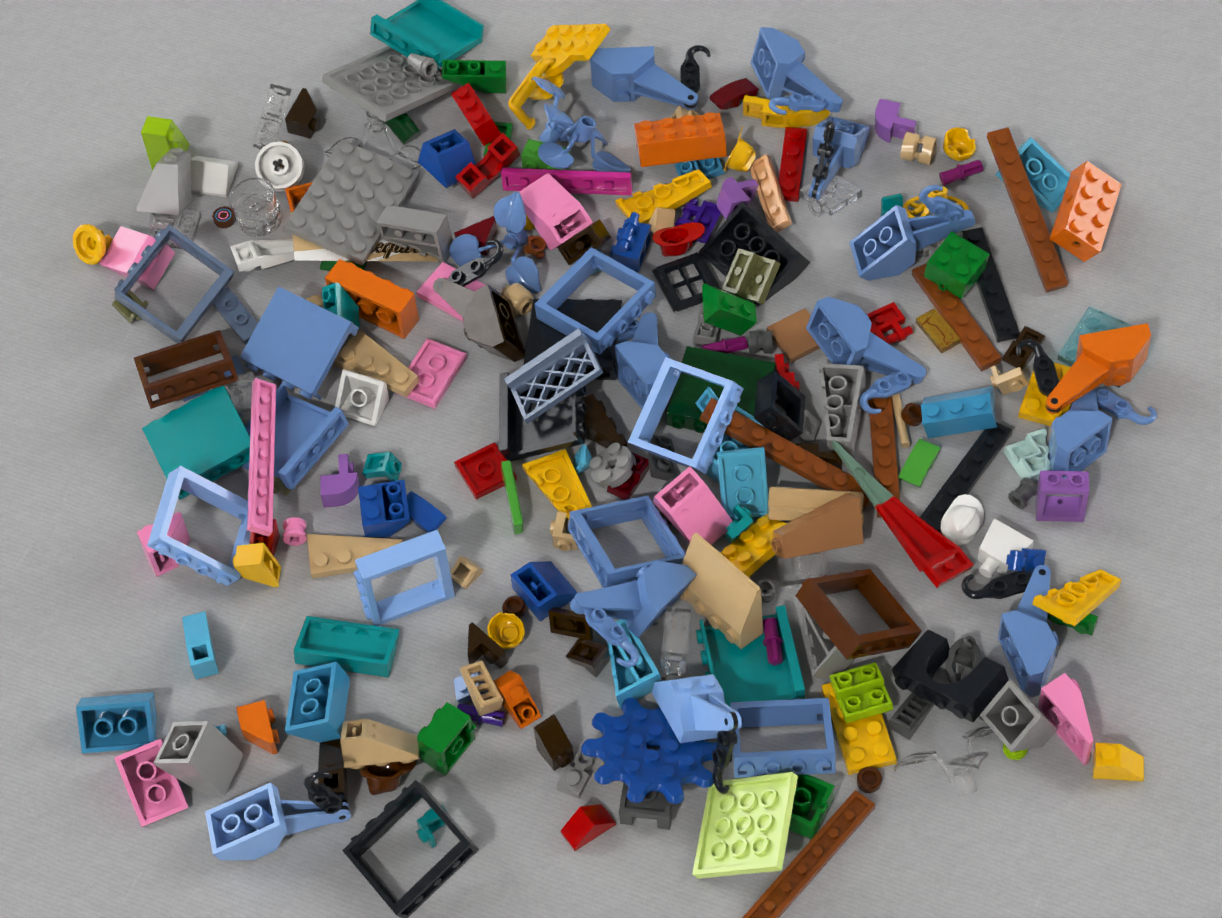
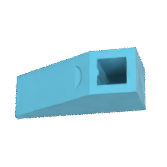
[182,611,219,679]

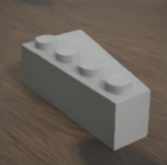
[818,363,866,457]

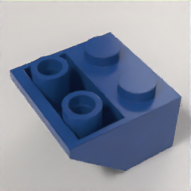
[418,129,476,188]
[358,480,410,538]
[510,561,577,622]

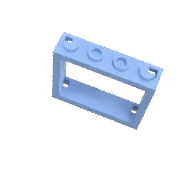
[628,357,744,474]
[147,466,250,586]
[353,530,455,626]

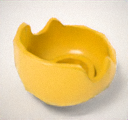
[943,127,976,161]
[487,612,525,649]

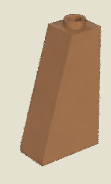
[771,493,864,559]

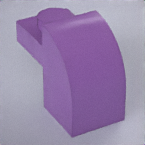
[875,99,916,143]
[716,177,759,219]
[320,454,360,508]

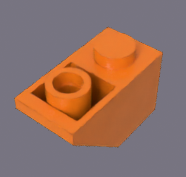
[494,670,542,729]
[236,700,280,754]

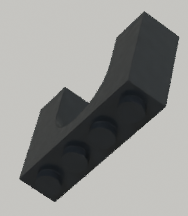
[892,630,1009,723]

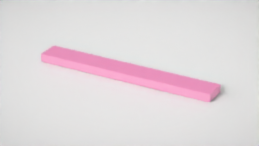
[247,378,276,537]

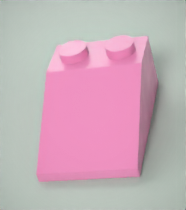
[99,227,175,290]
[1038,673,1094,765]
[114,739,189,827]

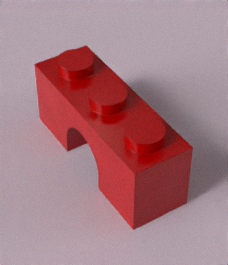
[451,83,501,146]
[455,133,520,199]

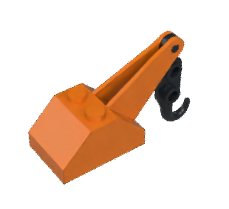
[1016,323,1151,414]

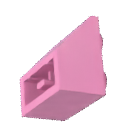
[137,511,190,577]

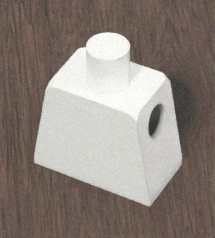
[978,519,1033,578]

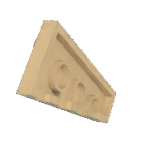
[334,329,419,397]
[307,534,403,579]

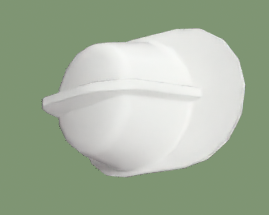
[941,494,984,546]

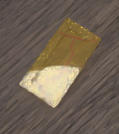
[915,308,961,354]

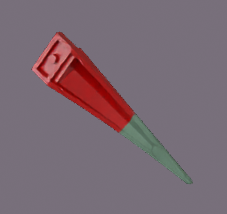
[831,440,974,588]

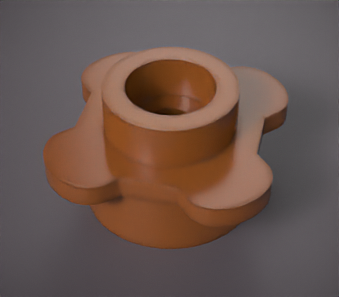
[523,236,548,259]

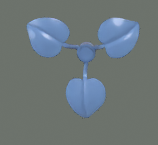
[531,76,607,146]
[538,111,631,173]
[450,191,541,293]

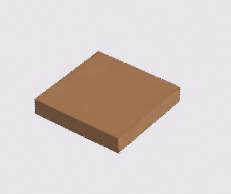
[767,308,820,363]

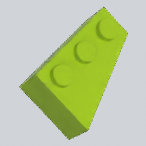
[141,116,190,172]

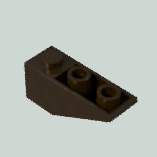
[584,394,627,449]
[318,739,348,803]

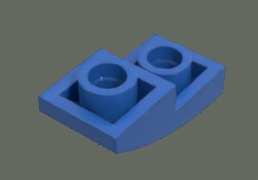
[407,491,447,533]

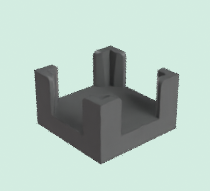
[619,782,672,830]

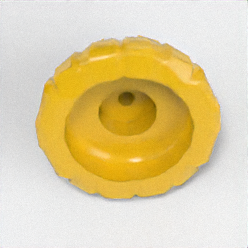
[73,224,113,265]

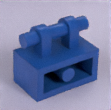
[610,212,651,272]

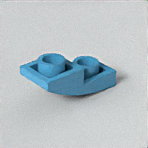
[675,157,725,179]

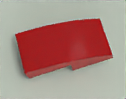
[774,354,800,391]

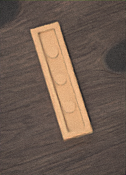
[750,154,792,232]

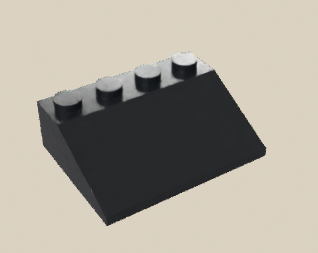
[699,202,810,306]

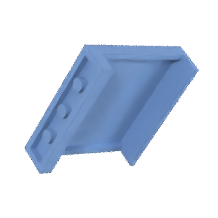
[239,286,359,400]
[241,384,349,490]

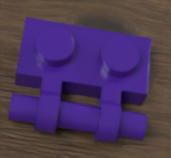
[675,198,723,244]

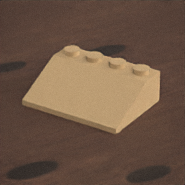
[680,532,763,649]

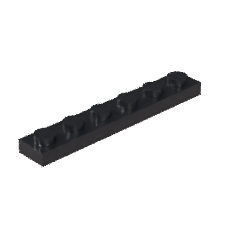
[961,227,1020,342]
[920,422,1012,532]

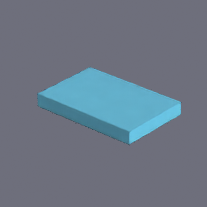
[717,447,768,520]

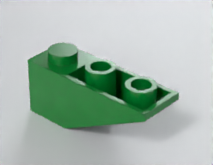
[442,60,506,94]

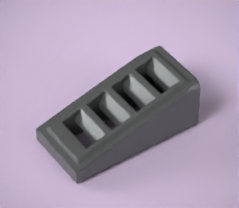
[889,692,935,740]

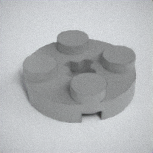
[589,443,636,488]

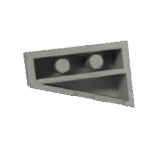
[376,205,453,263]
[801,596,854,681]

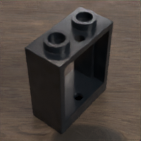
[754,370,806,441]

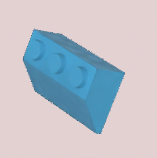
[921,386,997,439]
[285,662,350,743]
[76,692,157,753]

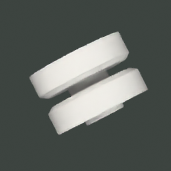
[255,141,305,193]

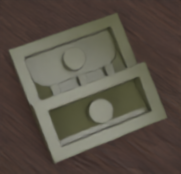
[721,248,780,305]

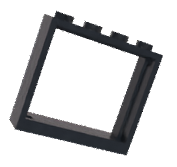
[342,780,479,918]

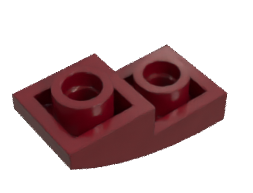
[709,78,759,110]
[607,452,649,500]

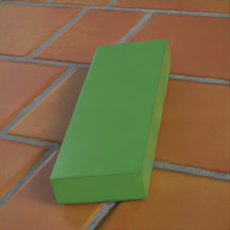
[501,460,523,534]

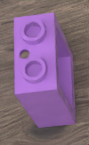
[1035,471,1089,522]

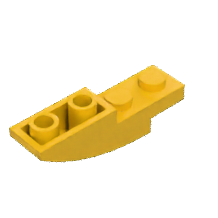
[743,95,830,128]

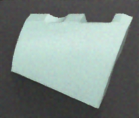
[1003,428,1051,483]

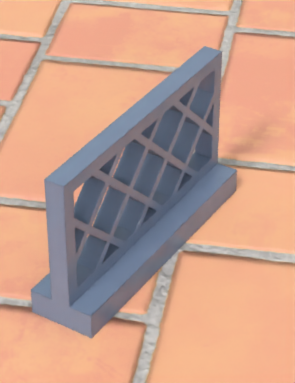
[504,328,603,424]

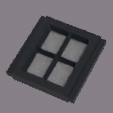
[652,252,721,312]

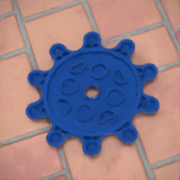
[581,697,717,804]

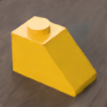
[233,543,281,587]
[1092,742,1144,782]

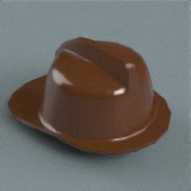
[360,760,417,795]

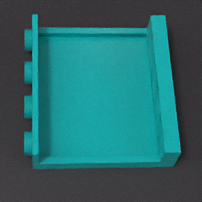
[370,0,484,70]
[142,385,250,500]
[696,605,805,707]

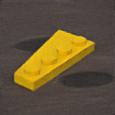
[615,169,712,224]
[1032,569,1122,626]

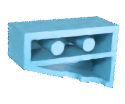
[607,619,662,708]

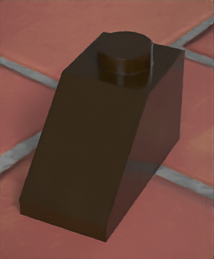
[285,88,320,139]
[557,219,611,265]
[533,714,574,771]

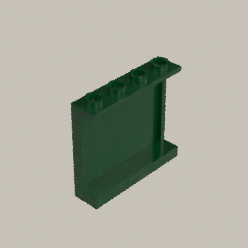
[667,346,776,433]

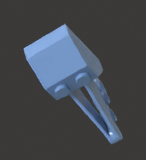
[750,27,843,115]
[849,185,976,281]
[806,297,926,414]
[615,313,670,409]
[1048,388,1157,479]
[570,561,697,667]

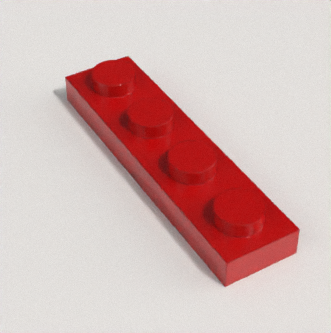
[778,127,807,202]

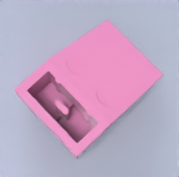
[519,173,593,251]
[653,467,733,545]

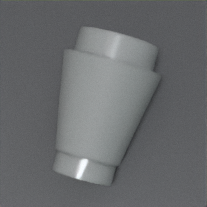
[407,53,437,78]

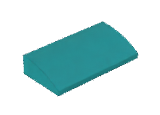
[293,616,400,677]

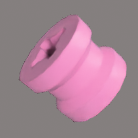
[283,517,307,546]

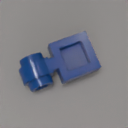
[1006,548,1046,573]

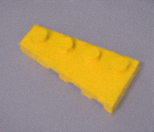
[522,449,592,530]

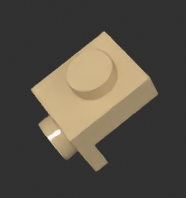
[990,366,1029,395]
[550,512,578,551]

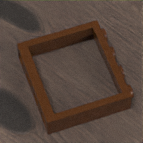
[134,330,238,409]
[795,569,922,660]

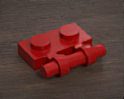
[867,302,913,345]

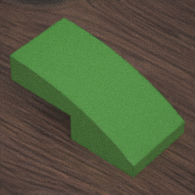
[898,438,941,488]

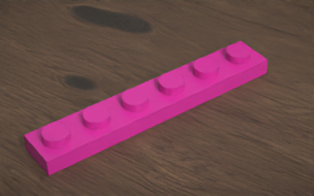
[501,168,632,195]

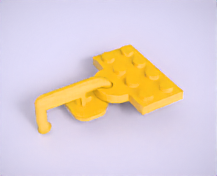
[508,24,611,130]

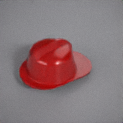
[652,222,705,257]

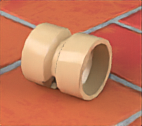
[900,132,937,166]

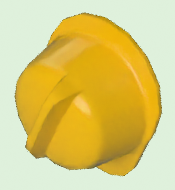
[724,126,756,172]

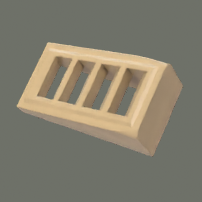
[460,660,503,716]

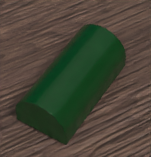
[385,112,422,145]

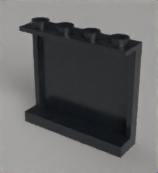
[523,298,623,380]
[499,363,587,462]

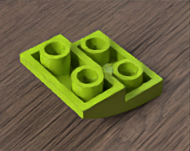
[829,662,893,723]

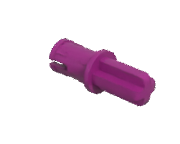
[939,160,983,186]
[702,336,748,353]
[762,618,782,666]

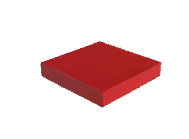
[454,442,517,500]

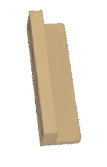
[767,486,864,526]

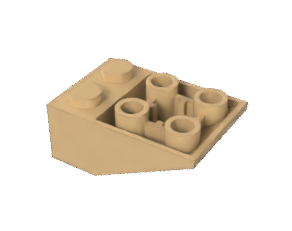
[340,719,419,769]

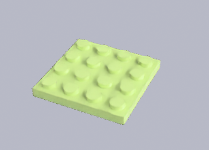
[692,772,798,879]

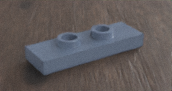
[212,287,258,345]

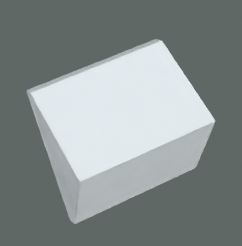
[191,156,239,198]
[335,369,390,426]

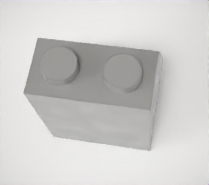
[136,148,192,215]
[980,680,1058,752]
[153,721,244,796]

